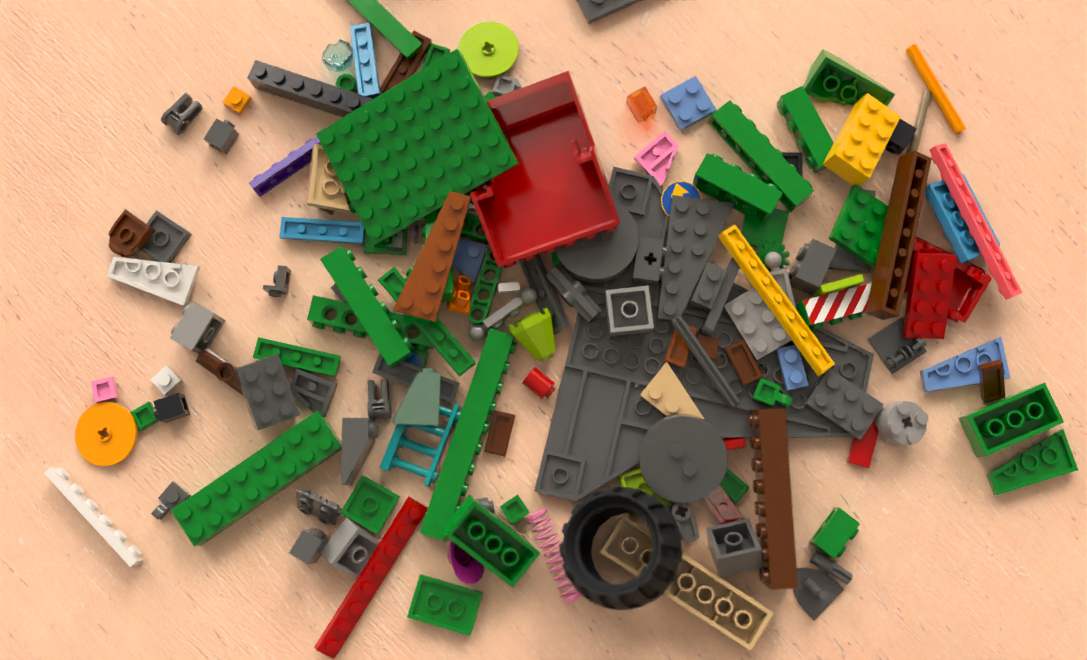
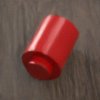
[522,367,556,399]

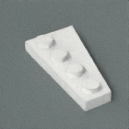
[107,257,200,306]

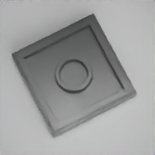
[141,210,192,263]

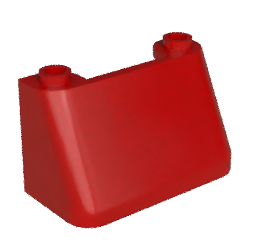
[904,236,992,323]

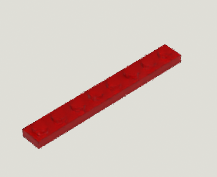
[314,496,428,659]

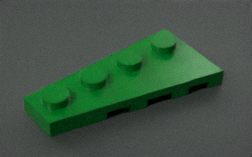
[987,429,1078,495]

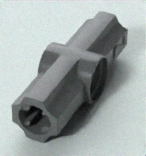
[546,264,602,323]

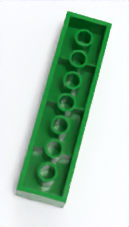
[171,411,342,547]

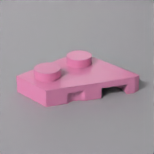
[634,131,679,187]

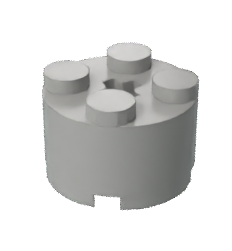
[875,401,928,445]

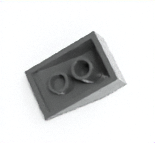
[341,418,378,486]

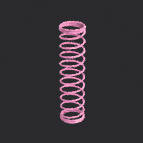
[526,508,582,604]

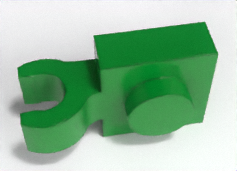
[752,378,793,407]

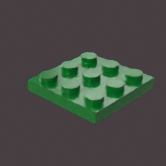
[828,184,888,270]

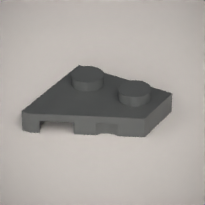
[290,368,337,417]

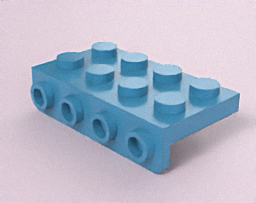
[925,174,1000,263]

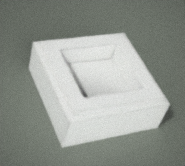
[498,282,520,295]

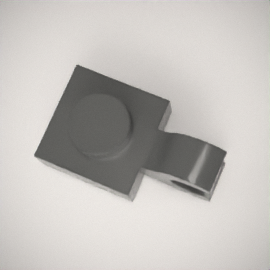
[151,481,191,520]

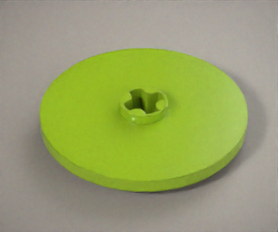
[458,22,519,78]

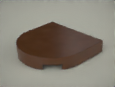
[108,209,156,257]

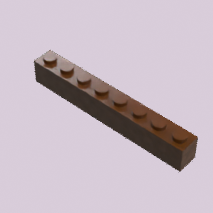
[866,151,932,320]

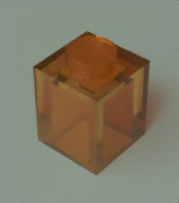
[626,86,657,123]

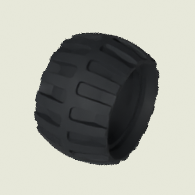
[560,486,683,610]

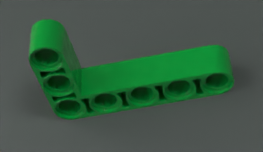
[461,215,504,325]

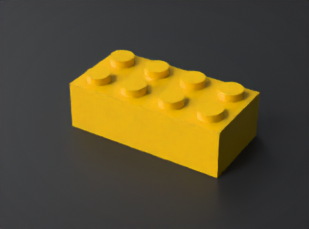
[822,93,901,186]

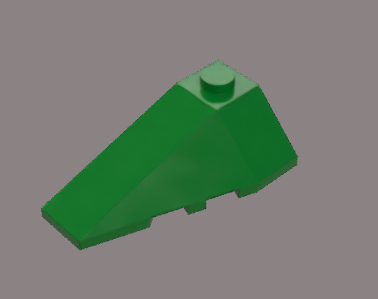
[803,49,895,106]

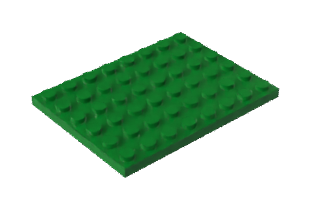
[316,49,519,245]

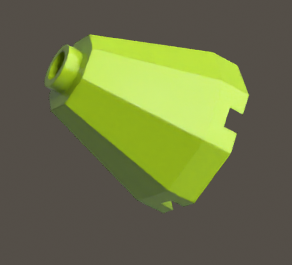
[508,308,556,362]

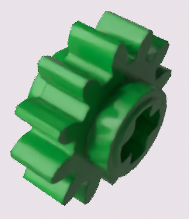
[755,240,790,272]

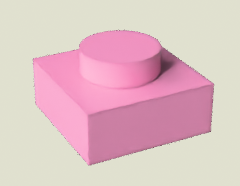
[91,377,119,403]

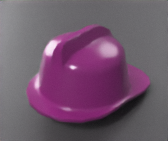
[447,541,484,584]

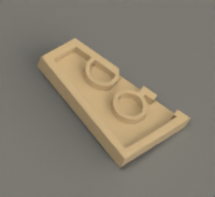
[306,144,350,213]
[639,362,704,419]

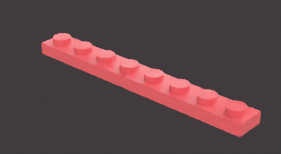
[929,143,1023,300]

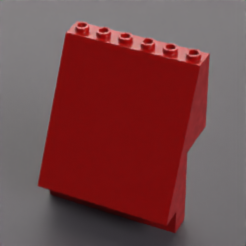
[470,70,620,268]

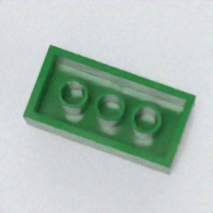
[693,153,783,224]
[958,383,1064,457]
[442,495,540,588]

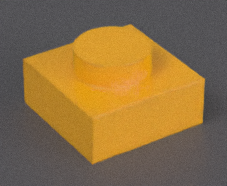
[222,86,252,115]

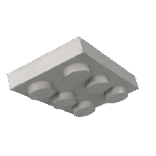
[724,288,792,360]

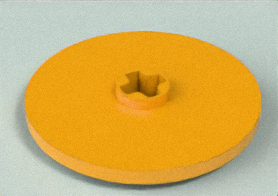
[75,402,137,466]

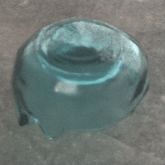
[322,39,353,72]

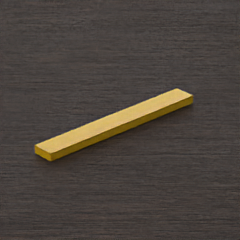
[718,224,835,376]

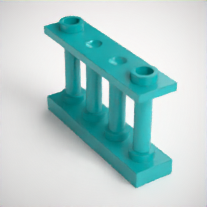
[379,403,461,487]

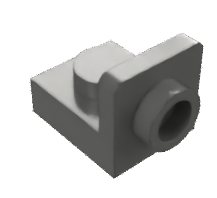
[263,265,291,297]

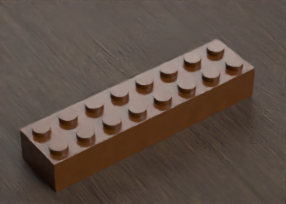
[748,409,798,590]

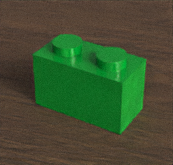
[809,507,860,559]

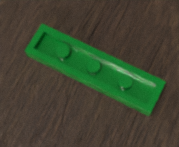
[253,337,341,377]

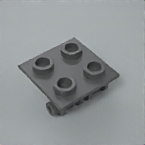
[868,317,927,374]
[297,489,342,525]

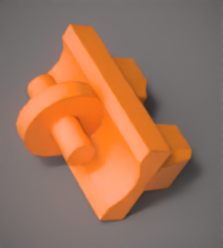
[447,275,471,316]

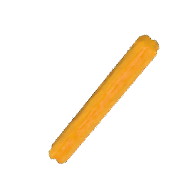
[906,44,966,134]

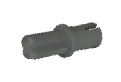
[809,550,853,584]

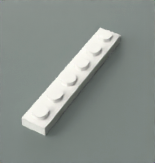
[44,467,144,567]

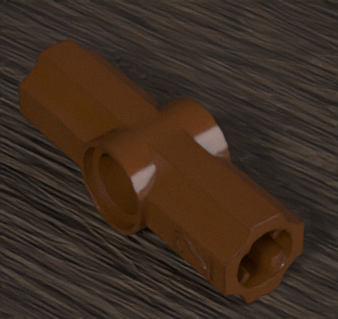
[196,347,243,395]

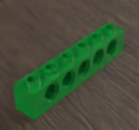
[307,295,434,352]

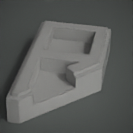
[492,75,522,96]

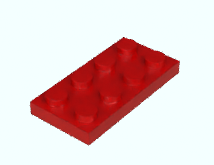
[902,252,957,339]

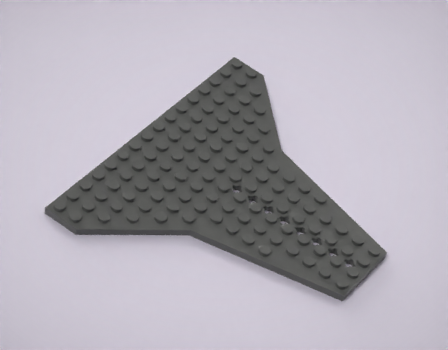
[534,166,874,501]

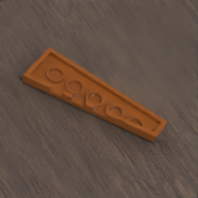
[394,191,471,322]

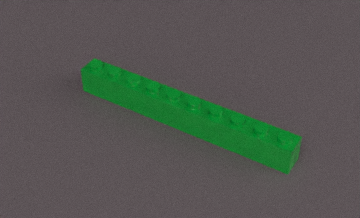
[420,328,517,541]

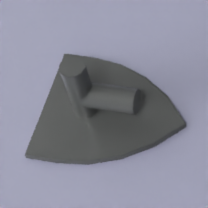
[794,568,844,620]

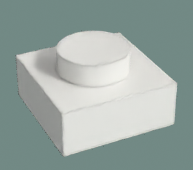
[151,365,182,396]

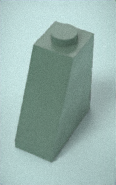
[392,368,441,425]

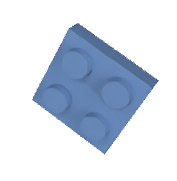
[660,76,717,131]

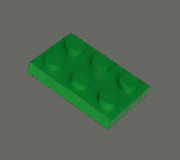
[407,574,483,636]

